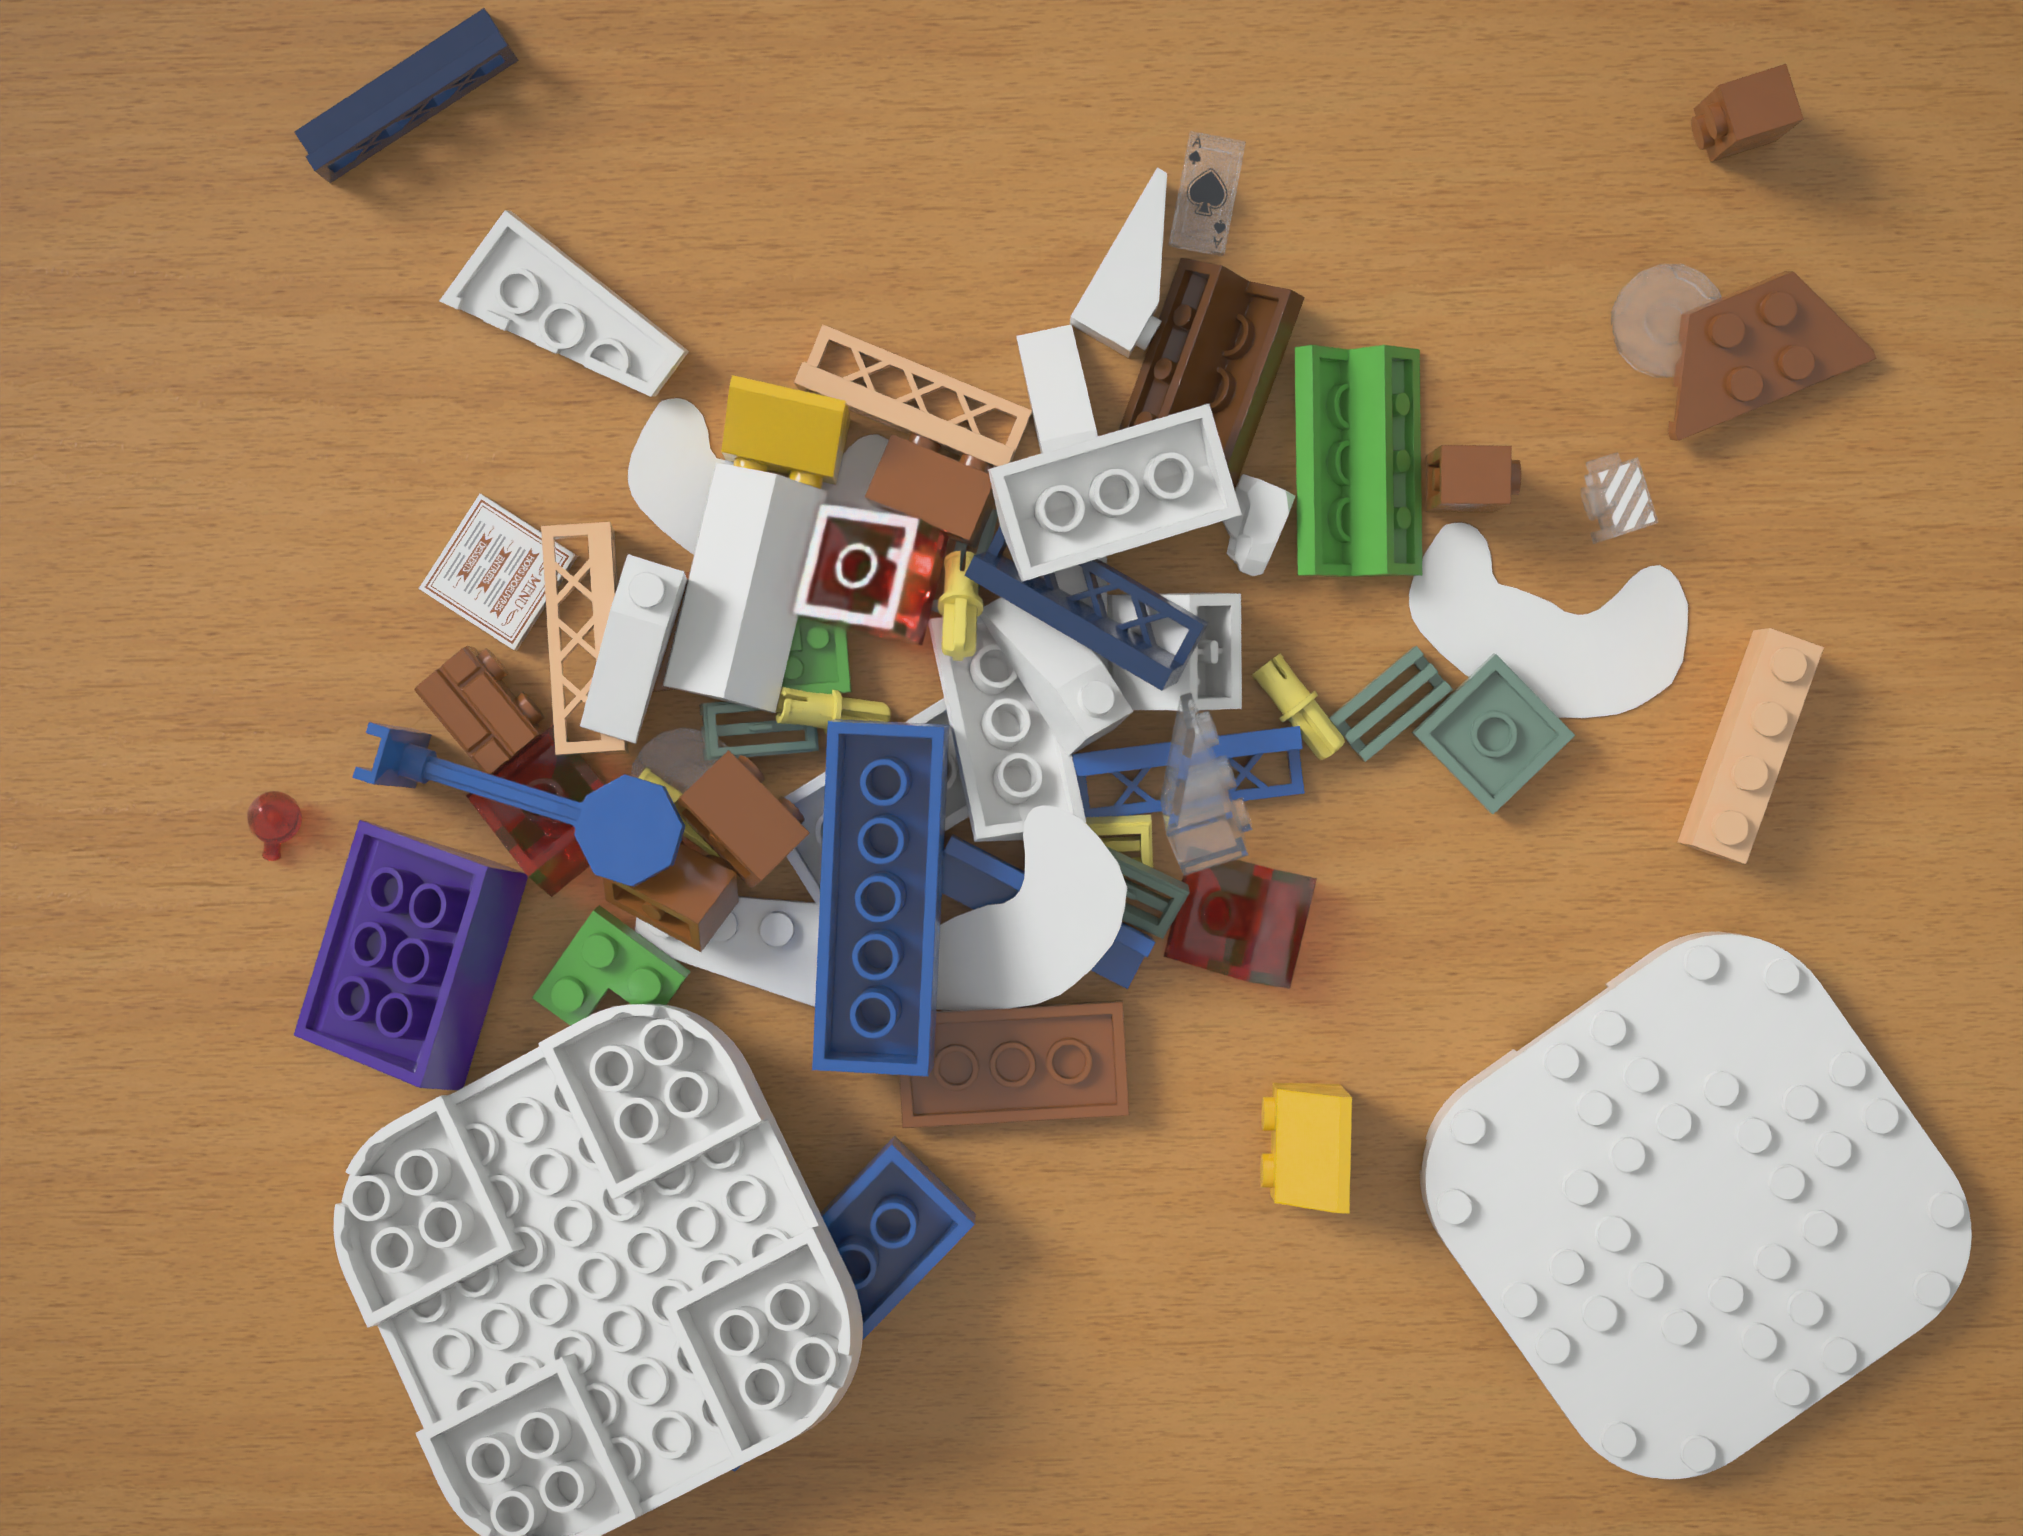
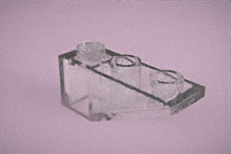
[1160,692,1253,876]

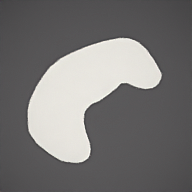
[628,398,904,583]
[1409,522,1688,718]
[936,805,1127,1010]

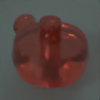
[247,791,302,861]

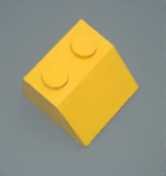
[721,375,851,489]
[1260,1083,1352,1214]

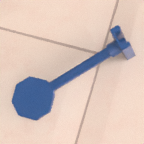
[352,722,685,887]

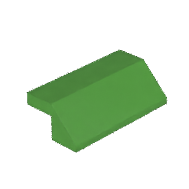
[1295,345,1423,577]

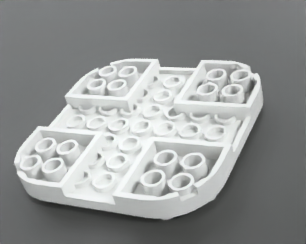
[1420,931,1972,1479]
[334,1004,863,1536]

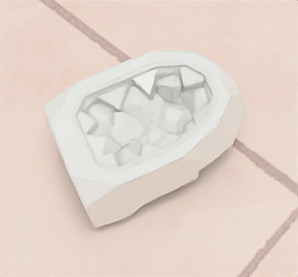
[1223,474,1295,577]

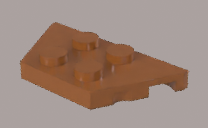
[1668,271,1876,441]

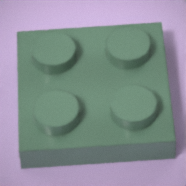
[1412,654,1575,815]

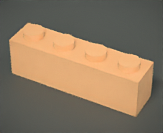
[1677,628,1824,864]

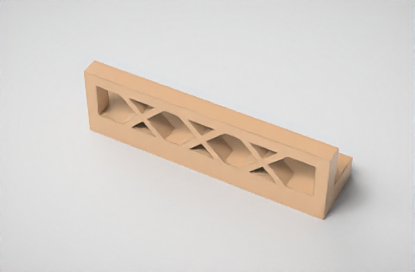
[794,325,1032,467]
[541,522,629,756]

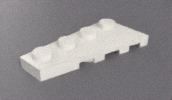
[440,210,689,397]
[635,896,819,1007]

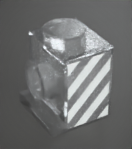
[1581,452,1659,544]

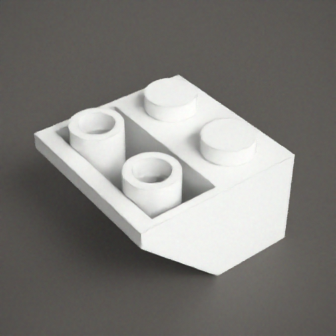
[1107,592,1242,711]

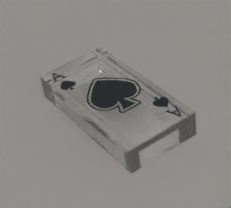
[1168,131,1246,256]

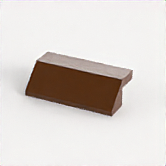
[1118,258,1305,490]

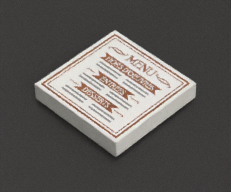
[419,494,578,651]

